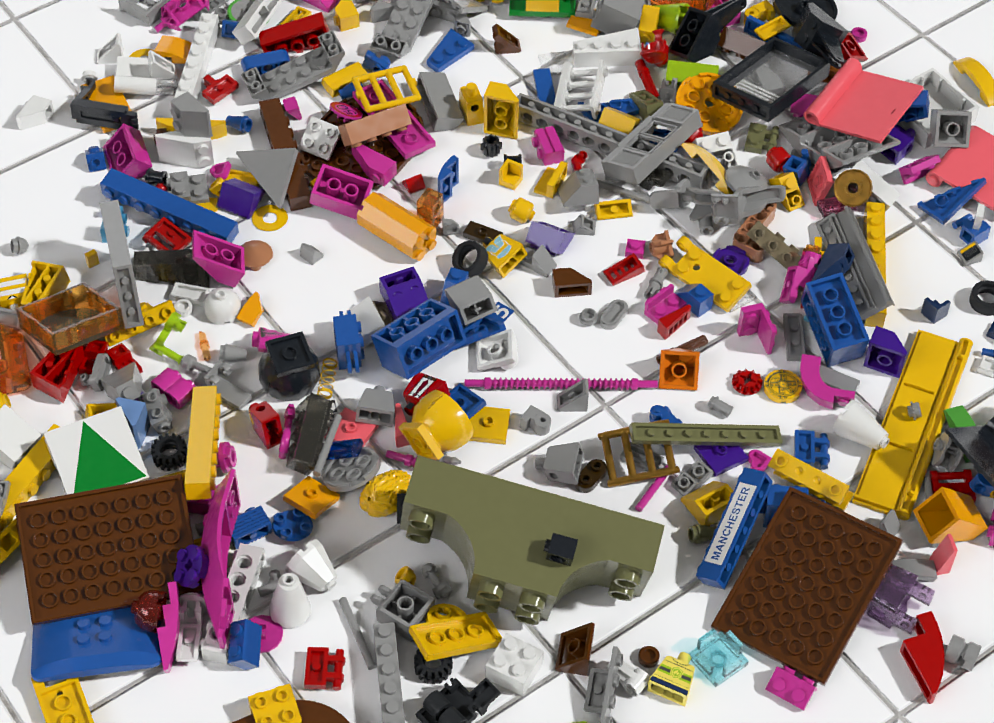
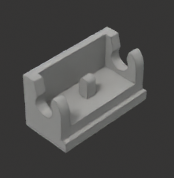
[658,78,678,105]

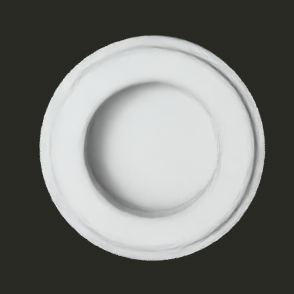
[174,299,193,318]

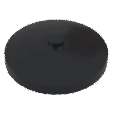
[772,0,838,27]

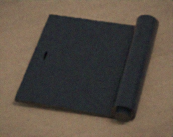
[944,417,994,488]

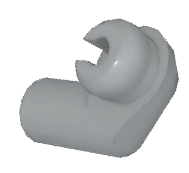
[257,569,282,597]

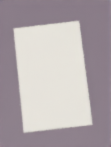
[345,296,385,348]

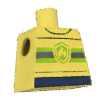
[647,652,695,707]

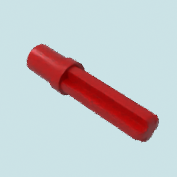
[635,59,659,98]

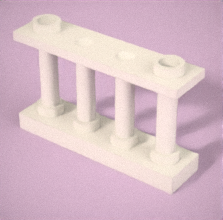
[554,59,608,119]

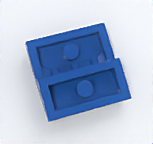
[437,155,459,206]

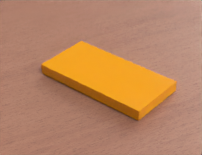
[81,75,131,133]

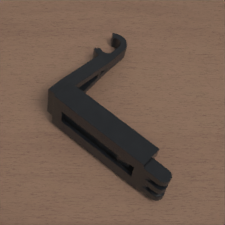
[70,77,139,129]

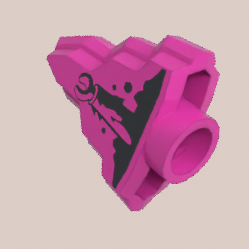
[252,327,290,352]

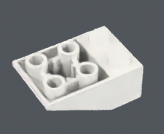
[693,131,739,188]

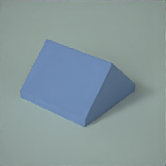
[115,397,150,449]

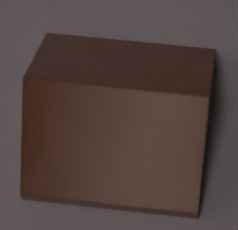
[555,622,595,676]

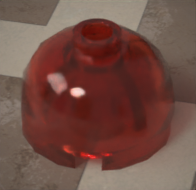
[131,590,167,634]

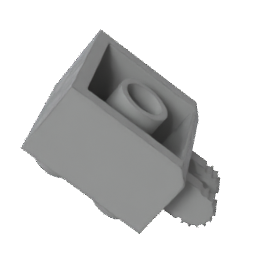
[370,580,435,642]

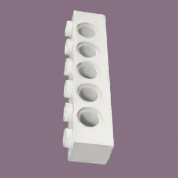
[199,543,266,665]

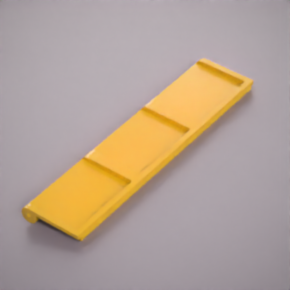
[852,329,973,520]

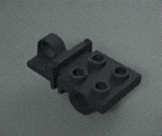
[415,677,501,723]

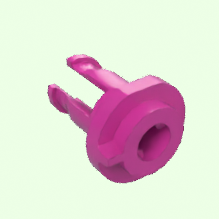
[216,442,237,473]

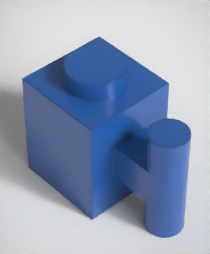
[782,149,812,186]
[952,213,991,245]

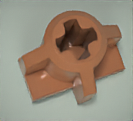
[649,230,674,260]

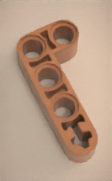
[732,203,777,263]

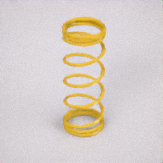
[317,357,338,399]

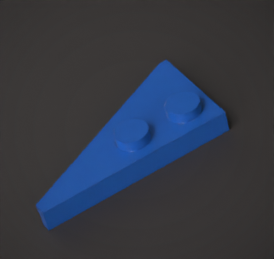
[917,177,987,225]
[456,316,506,349]

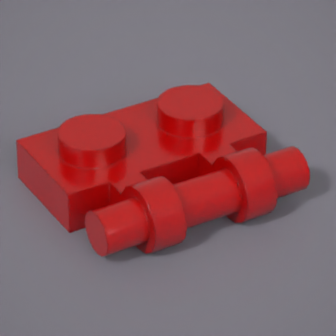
[304,647,346,691]

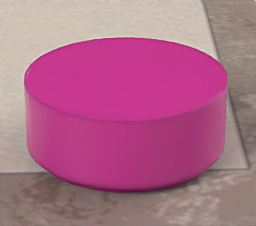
[851,27,867,43]

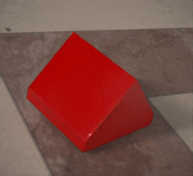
[402,174,426,194]

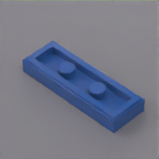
[533,68,556,106]

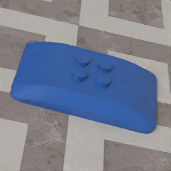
[31,604,162,682]

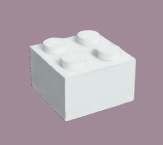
[485,633,544,697]

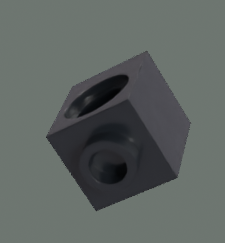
[543,533,578,566]

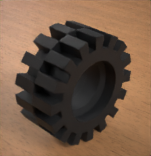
[151,433,187,471]
[414,648,453,684]

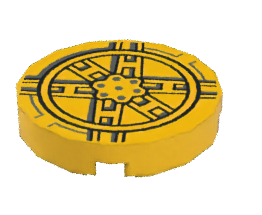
[764,369,802,403]

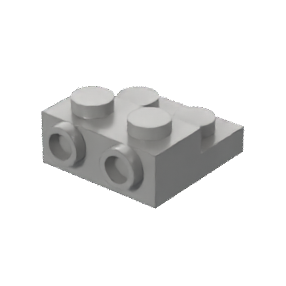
[166,171,210,204]

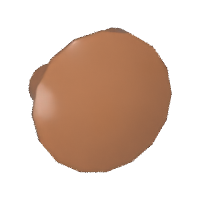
[241,240,273,271]

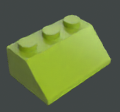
[666,60,719,86]

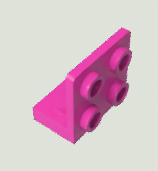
[737,303,777,355]

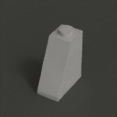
[100,362,143,401]

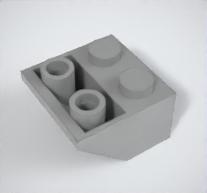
[444,275,498,326]

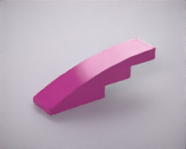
[157,581,180,673]

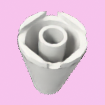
[832,400,890,450]
[269,573,311,628]

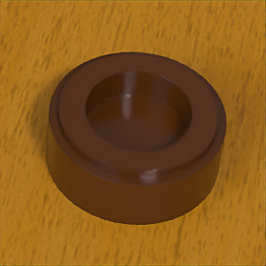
[638,646,660,668]

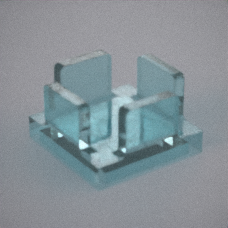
[688,628,749,687]

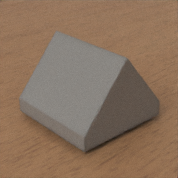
[300,243,324,265]

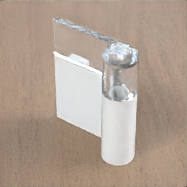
[114,56,179,96]

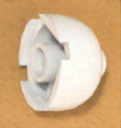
[204,287,242,325]

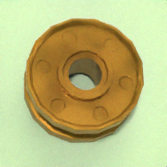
[834,169,873,207]

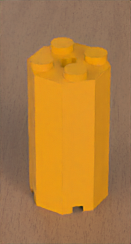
[357,192,437,261]

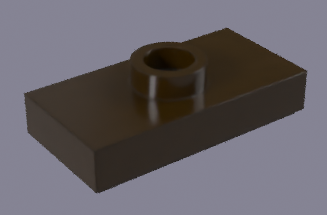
[463,221,503,244]

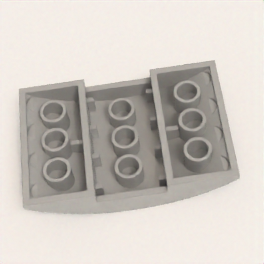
[779,116,901,169]

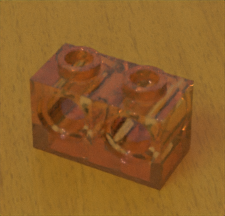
[417,187,444,228]

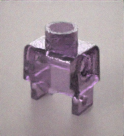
[866,565,935,635]

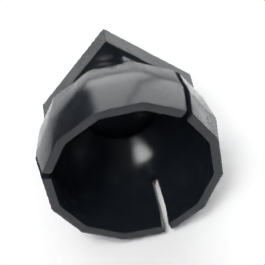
[258,331,320,401]

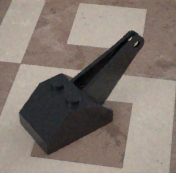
[668,0,747,63]
[791,3,849,69]

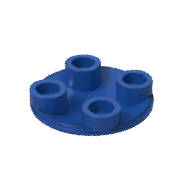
[272,508,313,542]

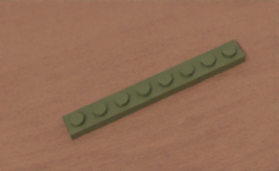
[629,422,782,447]

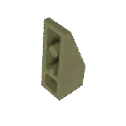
[629,89,663,126]

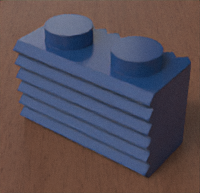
[231,505,273,549]
[227,619,262,670]

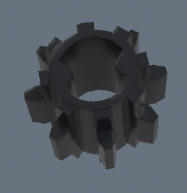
[480,134,502,158]

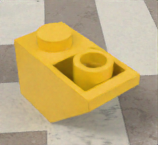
[768,172,805,212]

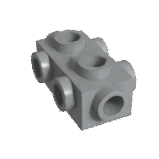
[142,388,173,434]

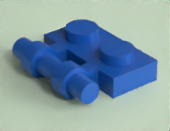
[794,430,830,470]

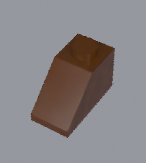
[552,268,592,298]

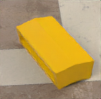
[321,61,368,98]

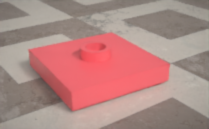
[807,156,834,207]
[324,407,379,451]

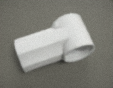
[605,660,650,697]

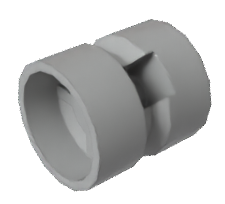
[944,634,982,671]

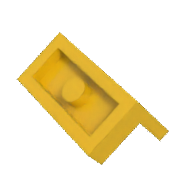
[534,161,568,199]

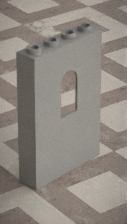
[99,200,144,329]

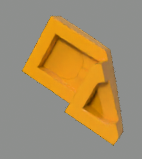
[236,291,264,327]

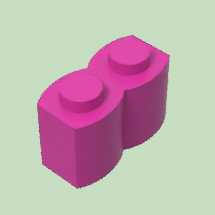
[151,367,195,410]

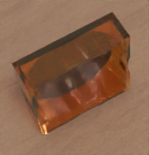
[16,282,125,356]

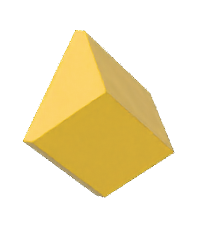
[598,107,641,134]

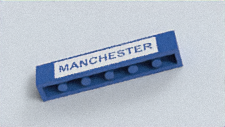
[696,467,773,590]

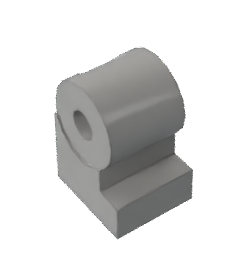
[519,405,551,436]

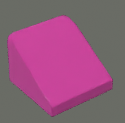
[283,96,302,120]

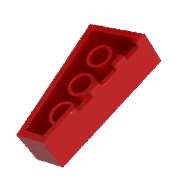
[259,12,330,53]

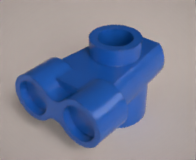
[362,50,391,72]

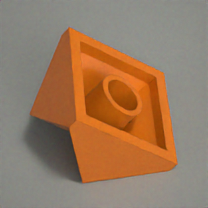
[659,348,700,390]

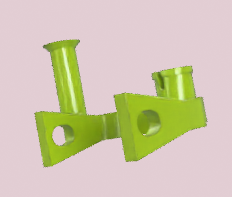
[149,312,187,365]

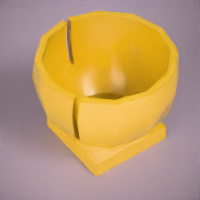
[398,389,473,460]

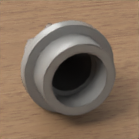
[10,236,29,255]

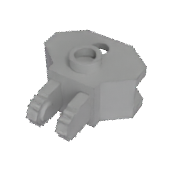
[932,432,964,472]

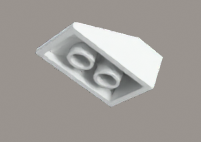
[155,131,215,168]

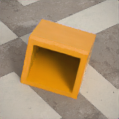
[913,487,988,544]

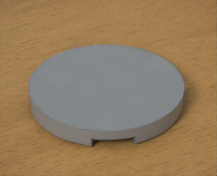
[322,447,381,492]

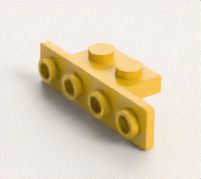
[103,300,176,347]

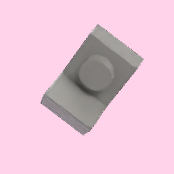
[519,245,557,278]

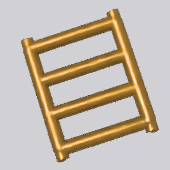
[597,419,680,487]

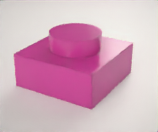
[625,239,646,259]

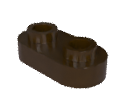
[575,459,607,493]

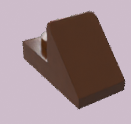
[492,23,521,54]

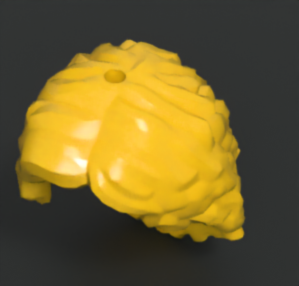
[359,470,411,517]

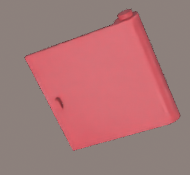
[803,58,924,144]
[926,125,994,211]

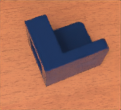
[921,297,951,324]

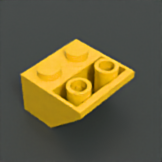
[680,481,733,526]

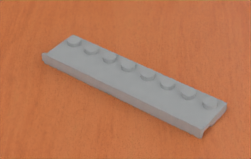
[815,206,895,321]

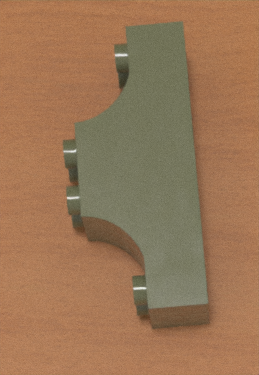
[400,455,665,625]

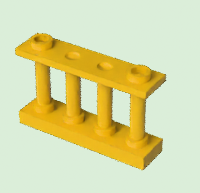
[768,448,854,512]

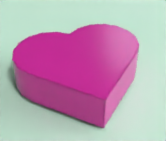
[210,161,232,180]
[748,449,771,471]

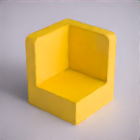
[499,158,523,191]

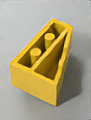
[21,260,71,322]

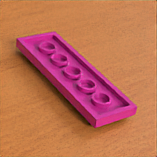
[352,79,436,160]

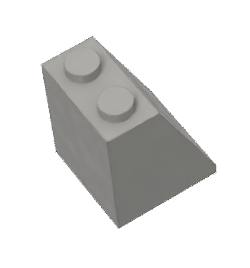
[590,0,644,34]

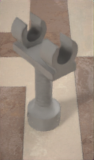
[181,354,233,389]

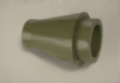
[688,524,718,544]

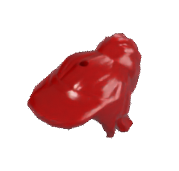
[640,28,669,68]

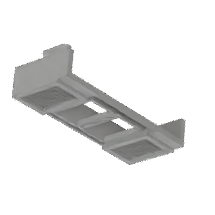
[601,103,703,185]

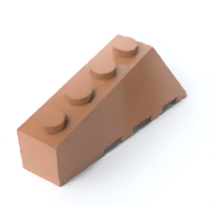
[338,104,412,148]

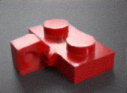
[202,74,239,105]

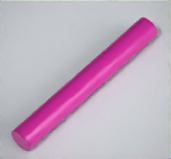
[635,465,668,512]

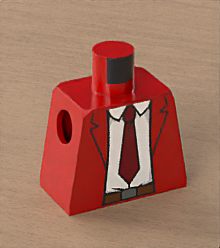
[403,372,451,416]

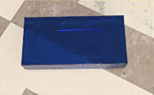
[326,439,364,460]

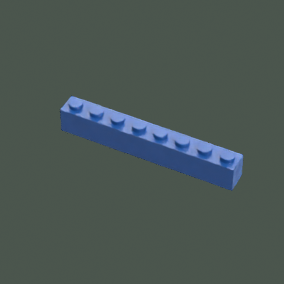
[100,168,239,243]

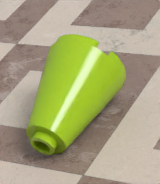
[652,3,690,34]

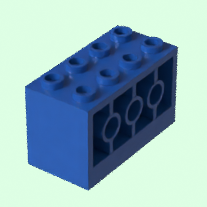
[801,272,870,367]
[371,298,467,380]

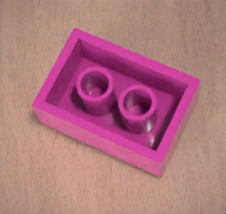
[309,164,374,220]

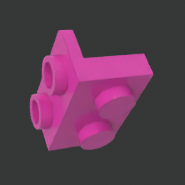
[765,665,818,711]

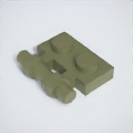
[744,122,780,154]

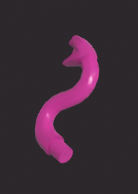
[279,404,295,459]

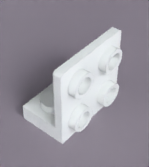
[298,116,341,161]

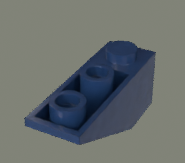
[811,243,855,281]

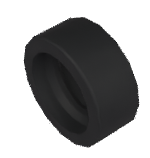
[452,240,488,278]
[969,280,994,316]

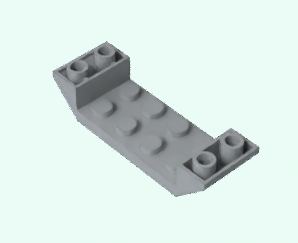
[370,0,434,58]
[241,30,345,100]

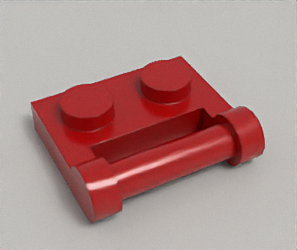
[142,217,192,262]
[929,469,976,503]

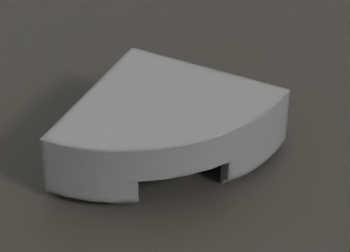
[442,218,461,236]

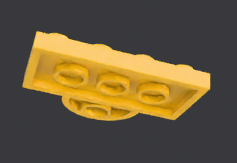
[409,603,502,662]

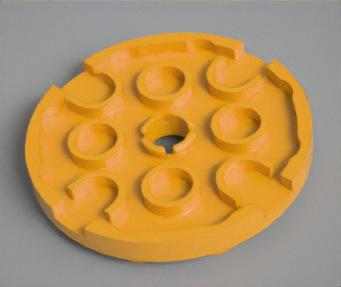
[675,72,743,135]

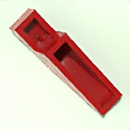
[900,611,944,704]

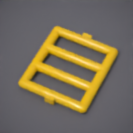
[352,65,422,113]

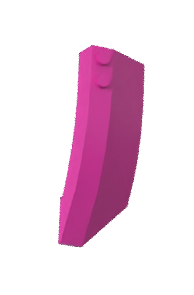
[201,469,241,649]

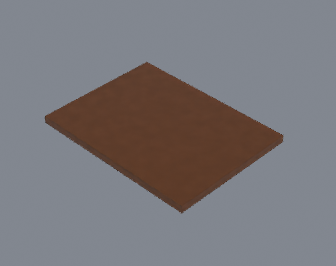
[14,474,203,626]
[711,486,903,686]

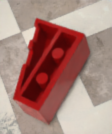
[29,344,85,403]

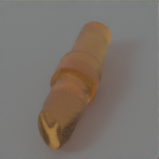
[199,331,211,361]

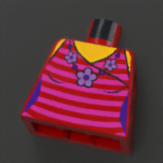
[249,401,283,450]

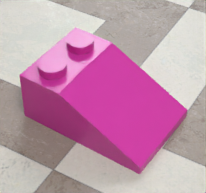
[192,230,245,288]

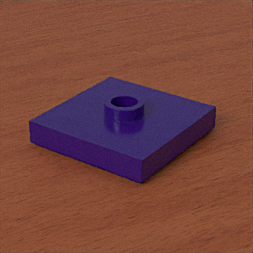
[693,445,749,477]

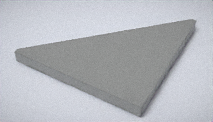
[444,0,489,14]
[236,148,298,209]

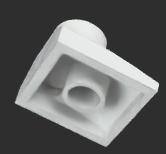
[477,329,518,370]

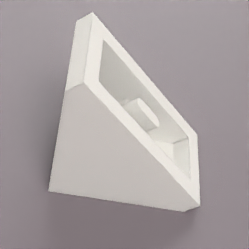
[97,33,124,64]
[148,50,178,80]

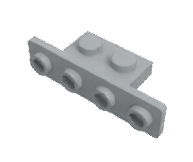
[583,646,623,723]

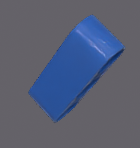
[240,49,291,75]

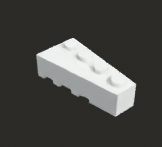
[572,28,642,68]

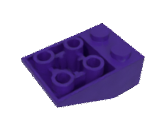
[379,266,428,320]

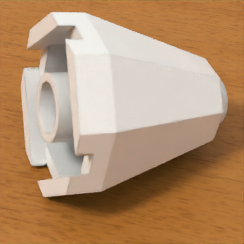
[285,539,337,592]

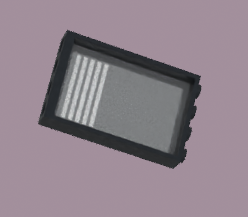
[712,37,830,123]

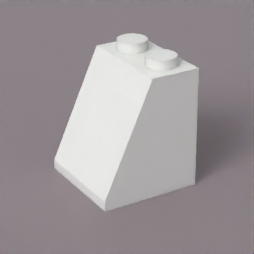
[0,404,41,469]

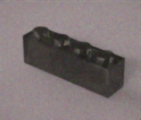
[133,249,210,288]
[286,393,333,476]

